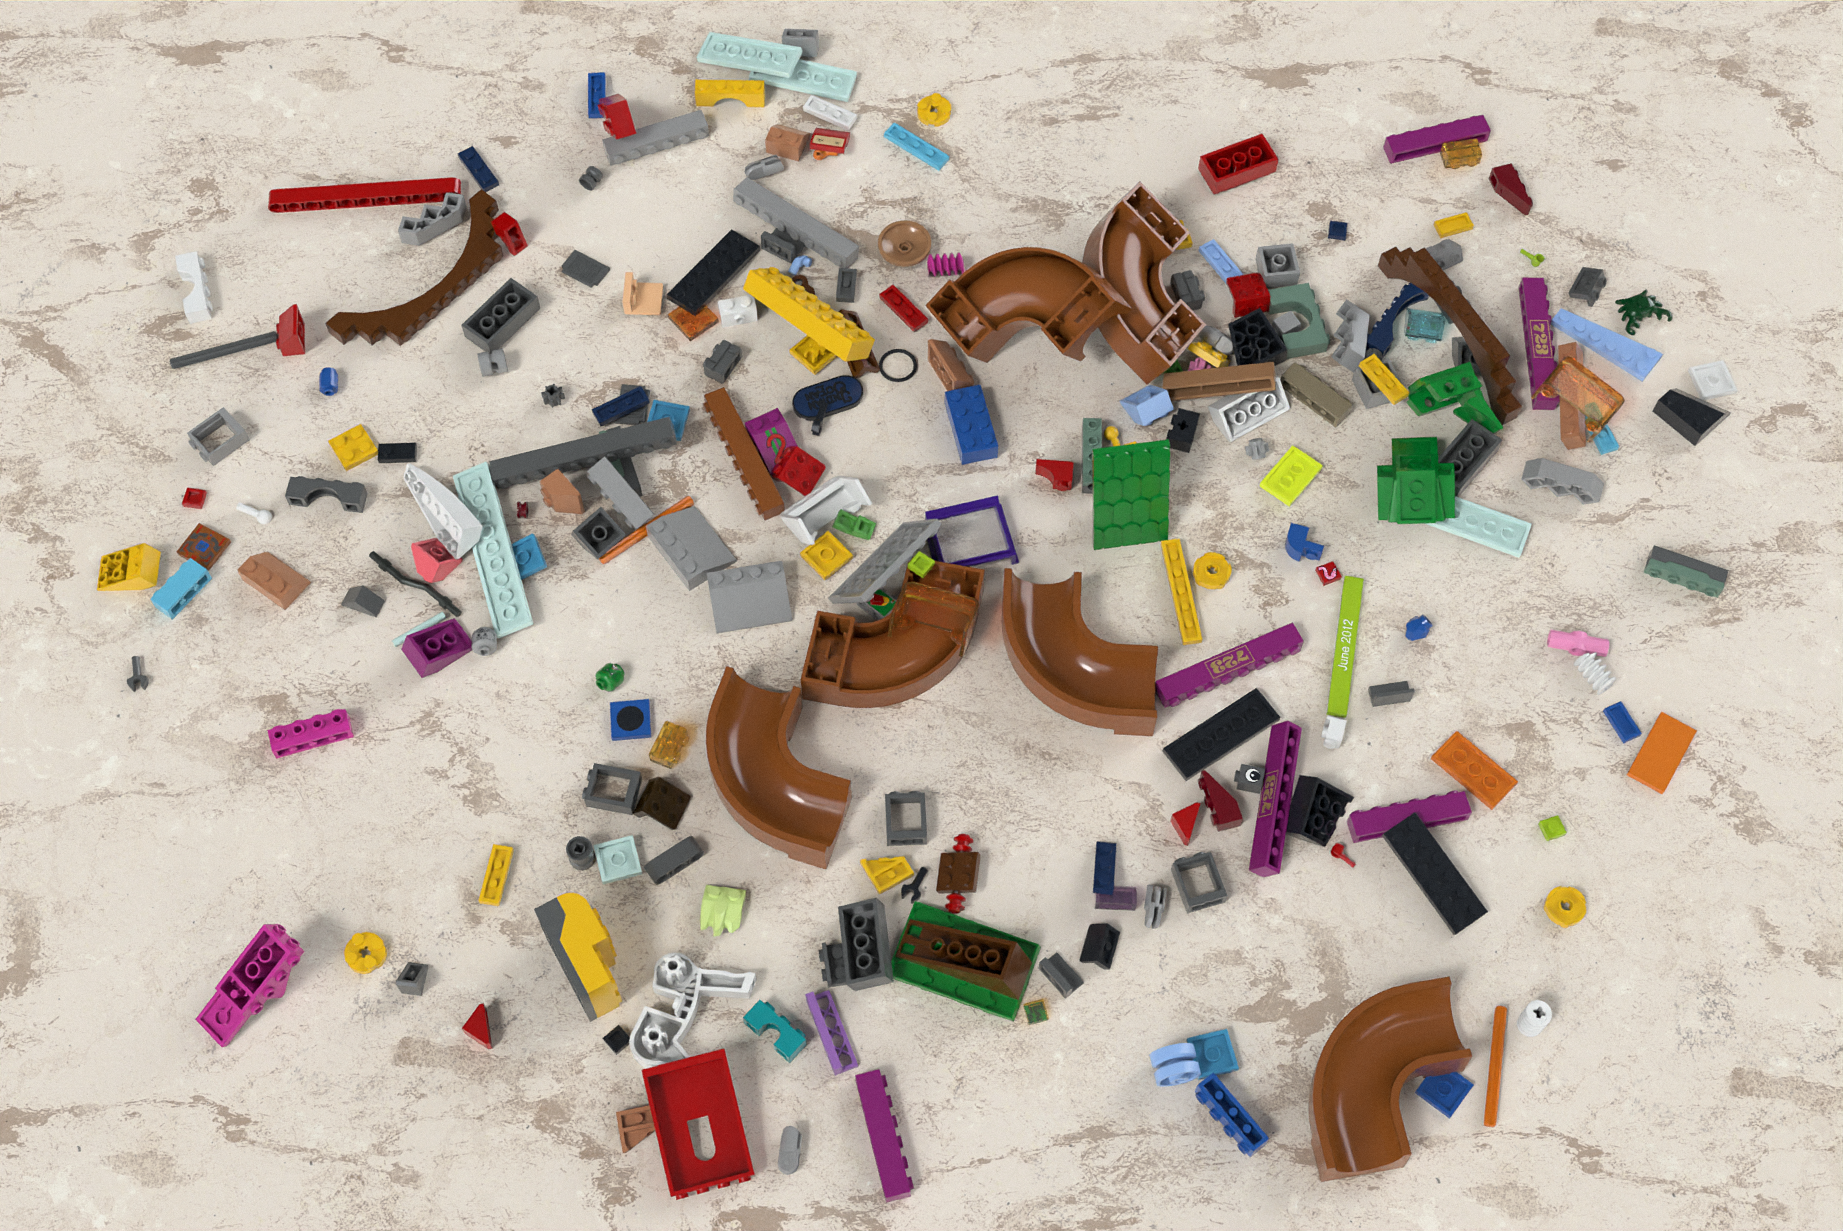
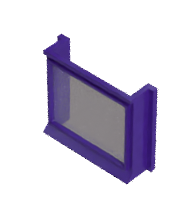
[925,495,1019,567]

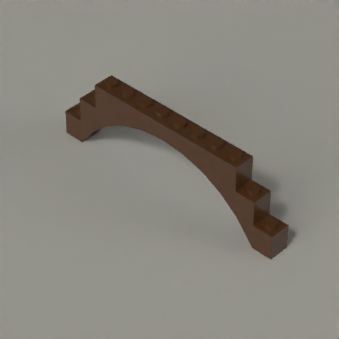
[325,189,503,346]
[1378,247,1522,425]

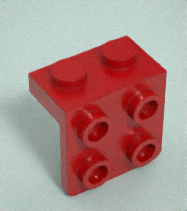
[1226,273,1270,318]
[771,446,826,496]

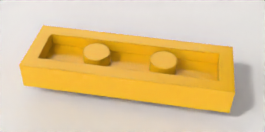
[1359,354,1410,405]
[478,844,514,906]

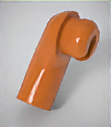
[813,150,838,160]

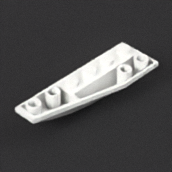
[404,463,482,559]

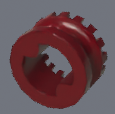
[517,502,529,519]

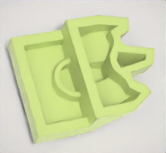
[700,885,746,937]

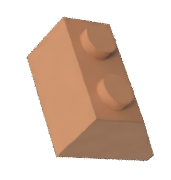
[765,124,810,162]
[540,469,585,514]

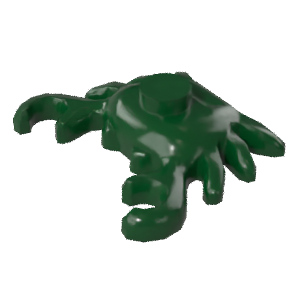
[1615,289,1673,335]

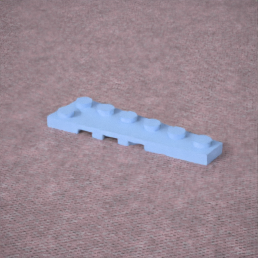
[1551,308,1663,382]

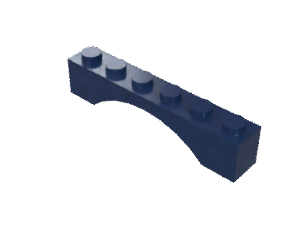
[1366,283,1430,358]

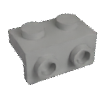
[1426,239,1463,270]

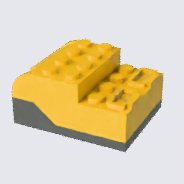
[534,893,622,1022]

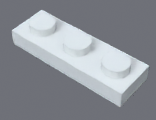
[803,95,857,131]

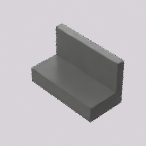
[1368,681,1415,707]
[1038,952,1084,999]

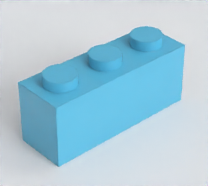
[150,558,212,620]

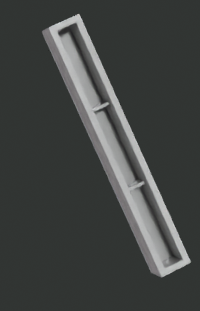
[733,177,859,268]

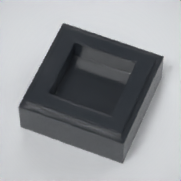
[603,1025,630,1055]

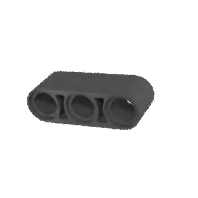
[644,836,704,885]

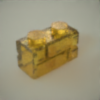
[1440,139,1482,169]
[649,721,689,769]

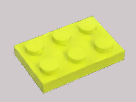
[1259,445,1323,507]

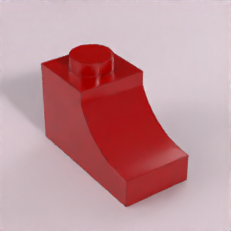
[491,212,528,256]
[1035,459,1074,491]

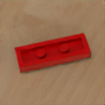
[879,285,928,332]

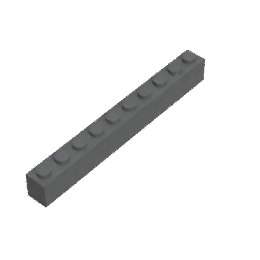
[489,417,677,489]

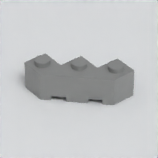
[398,193,467,246]
[1331,299,1370,373]
[1522,458,1604,505]

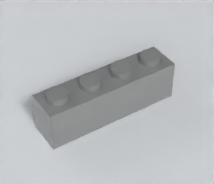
[587,457,654,529]

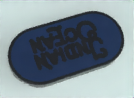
[792,375,863,421]

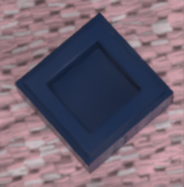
[1328,220,1348,241]

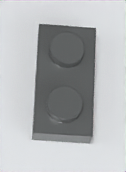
[836,268,857,303]

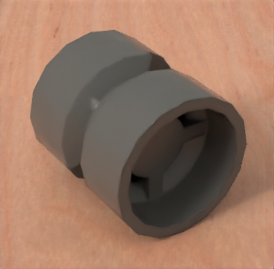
[566,836,595,871]

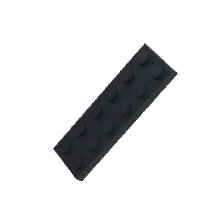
[667,229,760,316]
[1162,688,1280,781]
[1382,812,1488,935]

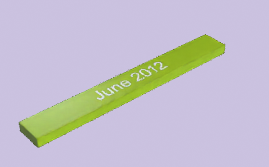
[1326,576,1364,718]

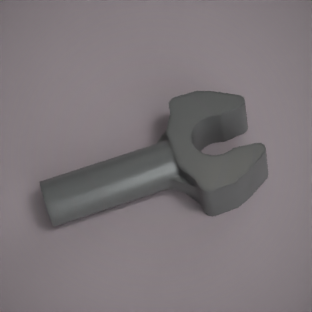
[127,656,149,692]

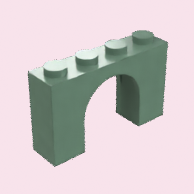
[1268,283,1330,359]

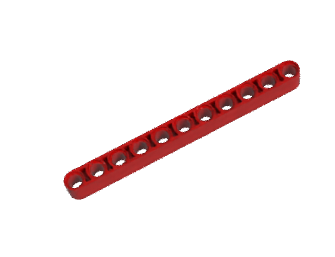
[268,177,461,213]

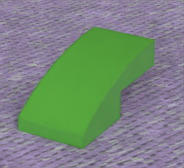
[832,509,876,540]

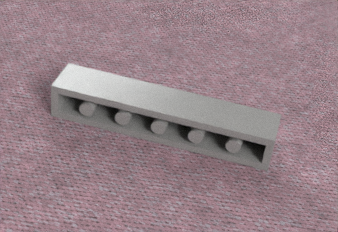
[602,110,709,166]

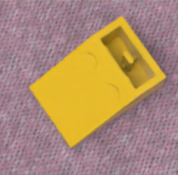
[97,543,161,591]

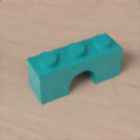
[743,1000,807,1063]

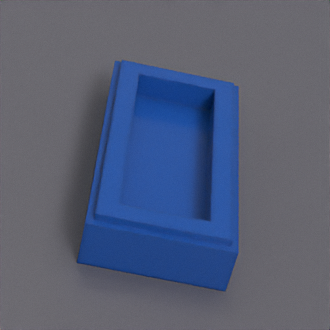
[1603,701,1642,744]

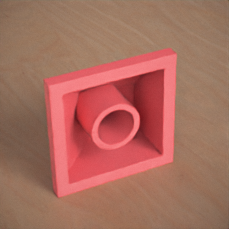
[411,538,463,583]

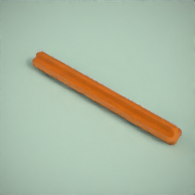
[599,496,694,564]
[1484,1006,1507,1127]

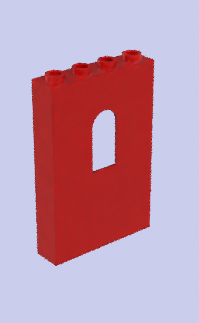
[641,1048,755,1200]

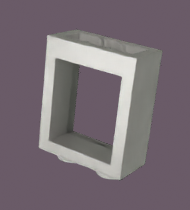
[187,407,250,466]

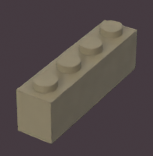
[1280,362,1353,428]

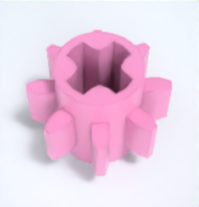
[1188,358,1211,371]

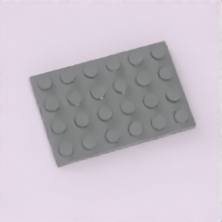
[828,519,942,604]

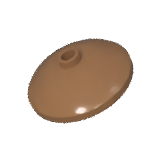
[878,220,931,267]

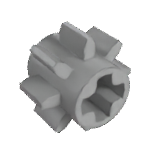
[1245,438,1269,460]

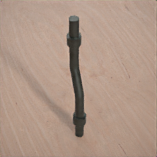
[369,551,462,617]

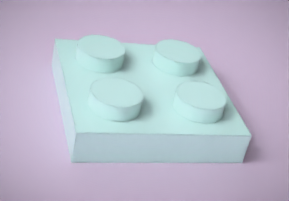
[593,835,642,885]

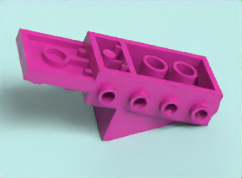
[195,924,304,1047]

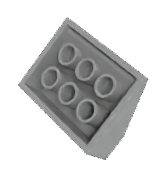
[646,506,737,591]
[707,561,792,634]

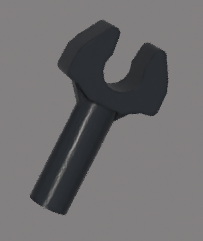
[811,401,828,436]
[901,867,928,904]

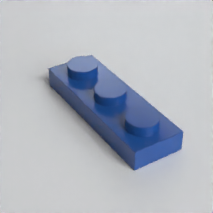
[588,72,606,119]

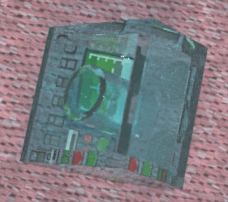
[1404,308,1445,343]

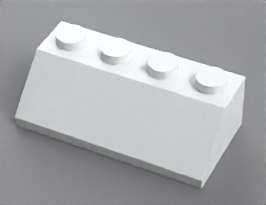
[1208,376,1290,442]

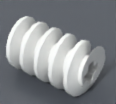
[1574,652,1616,695]
[1517,1000,1552,1037]

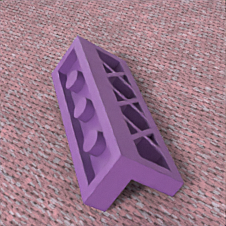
[805,990,858,1075]

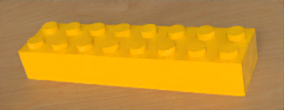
[743,267,875,362]

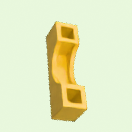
[695,79,765,107]

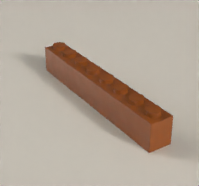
[703,387,785,521]

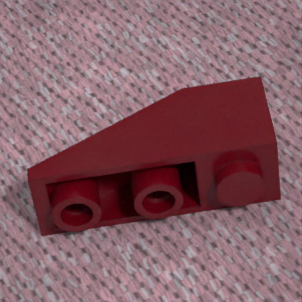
[1488,163,1533,215]
[1198,770,1243,832]

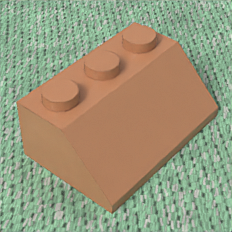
[928,339,974,391]
[237,551,311,610]

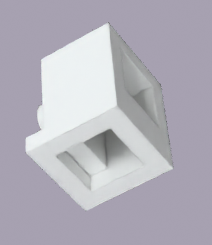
[1321,715,1346,749]

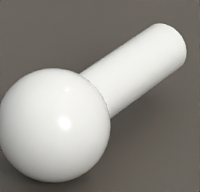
[236,502,272,524]

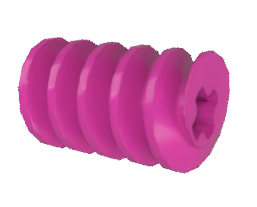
[927,252,964,277]

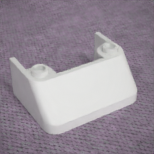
[780,475,872,545]

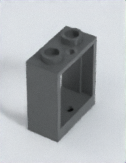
[582,763,642,815]
[885,791,927,846]
[1171,852,1227,914]

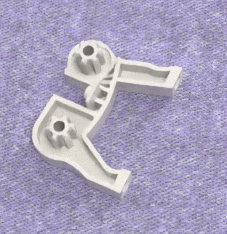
[629,953,757,1068]

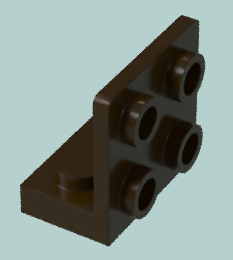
[633,777,691,830]

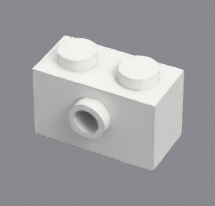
[718,295,758,328]

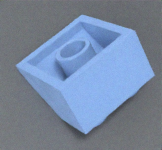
[1120,385,1174,426]

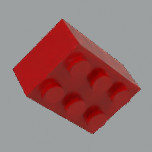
[597,93,637,140]

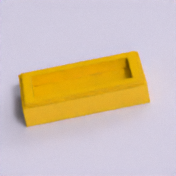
[1433,212,1474,238]

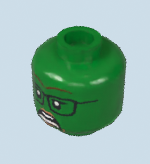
[595,663,625,692]

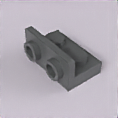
[1569,267,1607,307]
[818,942,847,988]

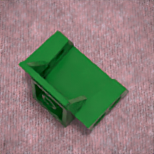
[1406,362,1503,434]
[1377,437,1455,524]

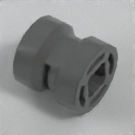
[579,166,603,191]

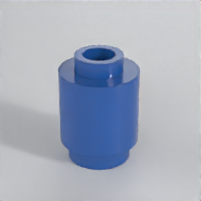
[319,367,338,396]

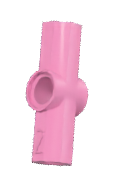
[1547,630,1609,657]

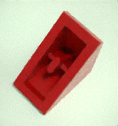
[1170,802,1201,846]
[462,1003,493,1050]

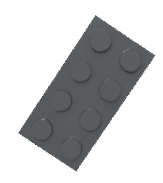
[461,278,541,354]
[1438,419,1502,497]
[838,898,894,991]

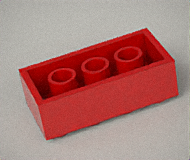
[1198,133,1279,195]

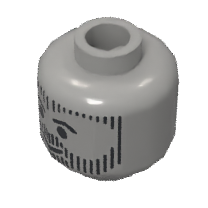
[472,627,497,656]

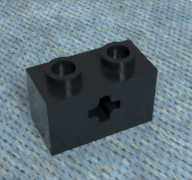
[1166,408,1200,453]

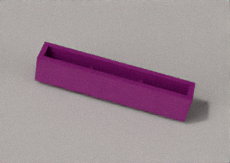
[1383,115,1491,164]
[1347,790,1472,843]
[855,1069,914,1203]

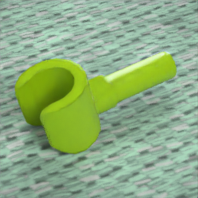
[1520,249,1545,267]

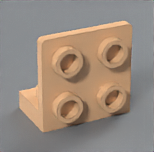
[622,272,663,315]

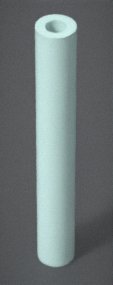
[392,612,446,647]

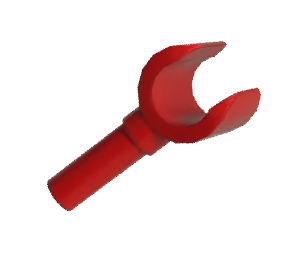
[1331,843,1356,868]

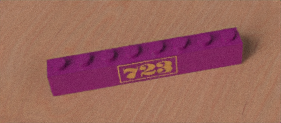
[1518,277,1560,410]
[1155,622,1304,708]
[1249,721,1302,878]

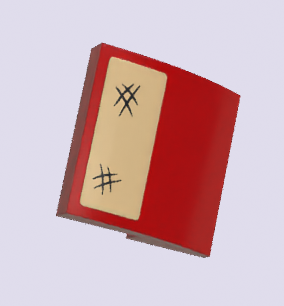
[810,128,850,154]

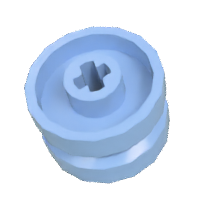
[1149,1043,1201,1087]

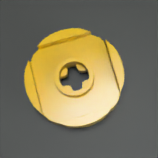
[917,93,951,127]
[1193,552,1232,589]
[1543,886,1586,928]
[344,932,387,974]

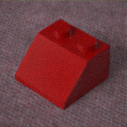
[276,304,305,356]

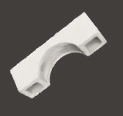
[175,251,213,324]

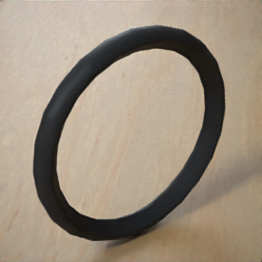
[879,349,917,382]

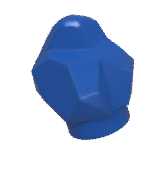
[1405,614,1433,641]

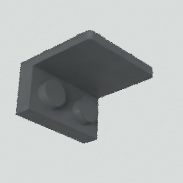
[761,228,805,264]

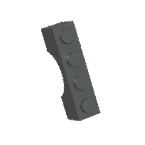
[285,476,368,513]

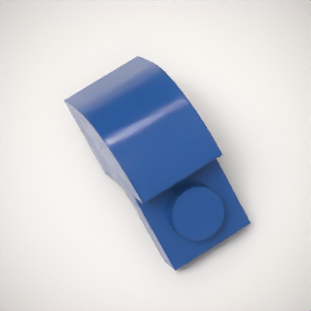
[1285,523,1324,562]

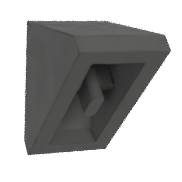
[341,585,385,618]
[396,962,428,996]

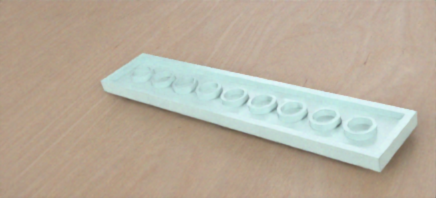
[453,462,533,638]

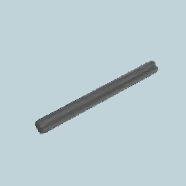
[170,331,278,369]

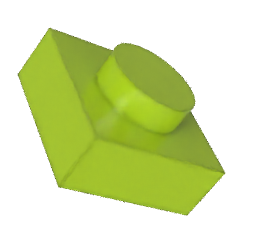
[908,551,935,578]
[1538,815,1567,841]

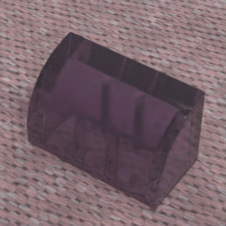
[1094,886,1137,911]

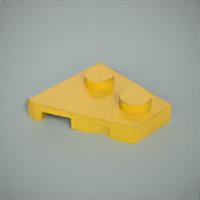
[860,856,914,895]

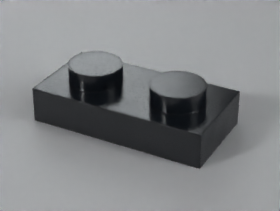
[378,442,417,463]

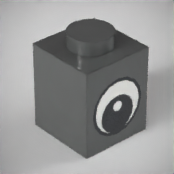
[1234,764,1265,794]

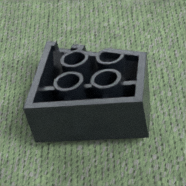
[1228,308,1287,366]
[1652,388,1731,446]
[1286,775,1354,847]

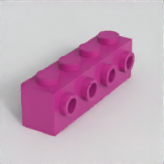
[267,709,354,759]

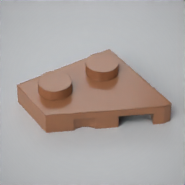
[616,1105,655,1153]

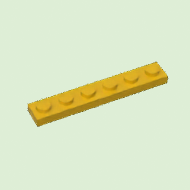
[1160,539,1202,645]

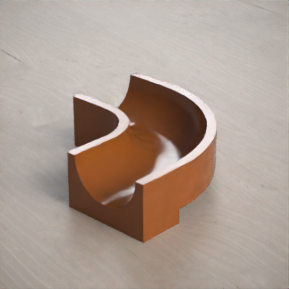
[1082,181,1206,385]
[925,247,1132,363]
[800,557,985,708]
[1001,568,1158,736]
[706,666,852,869]
[1308,976,1472,1182]

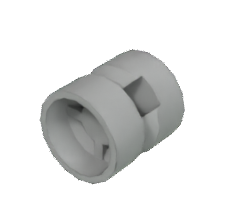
[477,348,508,377]

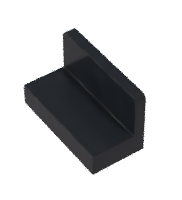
[1079,923,1120,970]

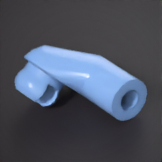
[788,255,812,276]

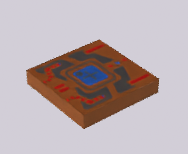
[176,523,231,571]

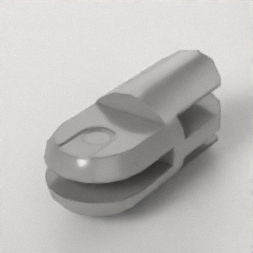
[744,155,784,180]
[1199,326,1234,355]
[1144,884,1167,929]
[778,1126,802,1175]

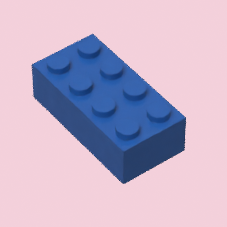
[944,385,998,465]

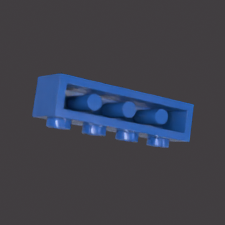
[1195,1072,1269,1157]

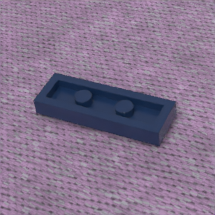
[458,146,499,192]
[591,386,650,427]
[1093,841,1117,895]

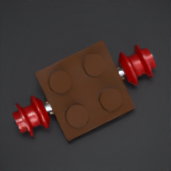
[936,834,981,914]

